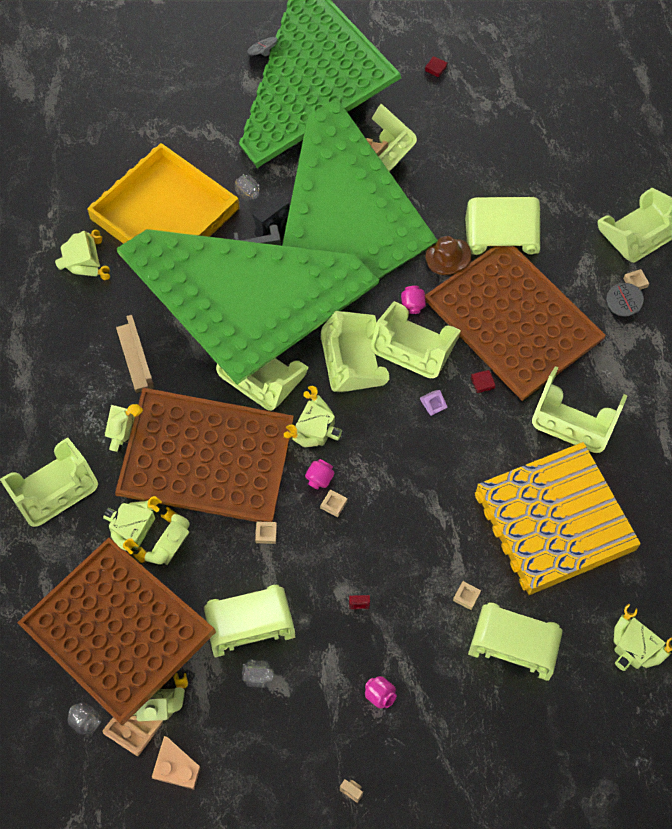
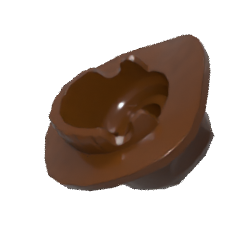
[426,236,471,275]

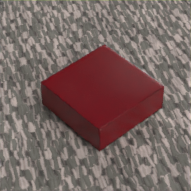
[425,56,448,77]
[471,370,495,393]
[349,595,370,609]

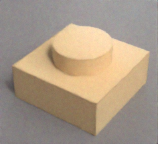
[623,269,649,290]
[320,490,348,517]
[256,522,277,544]
[453,581,481,610]
[340,780,363,803]

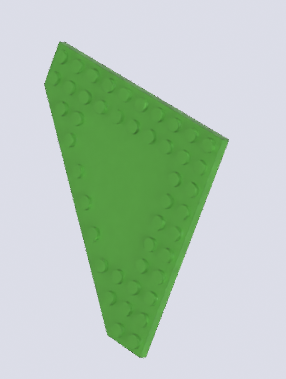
[239,0,401,168]
[282,98,438,279]
[117,229,379,385]

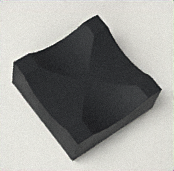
[253,193,290,237]

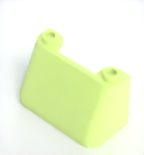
[598,188,672,262]
[465,197,540,255]
[371,301,461,378]
[321,311,389,392]
[216,358,308,411]
[0,438,98,527]
[204,585,295,657]
[468,603,563,681]

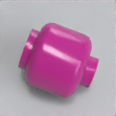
[401,286,426,314]
[305,459,334,490]
[365,676,397,708]

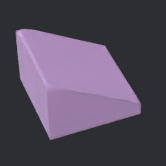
[420,390,447,416]

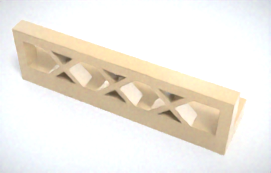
[116,315,154,393]

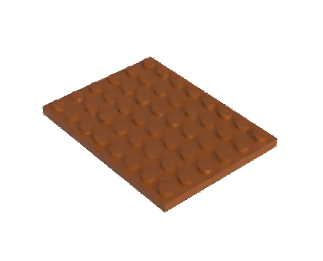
[425,246,606,401]
[115,388,294,522]
[17,538,216,726]

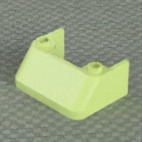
[372,104,417,172]
[532,366,627,453]

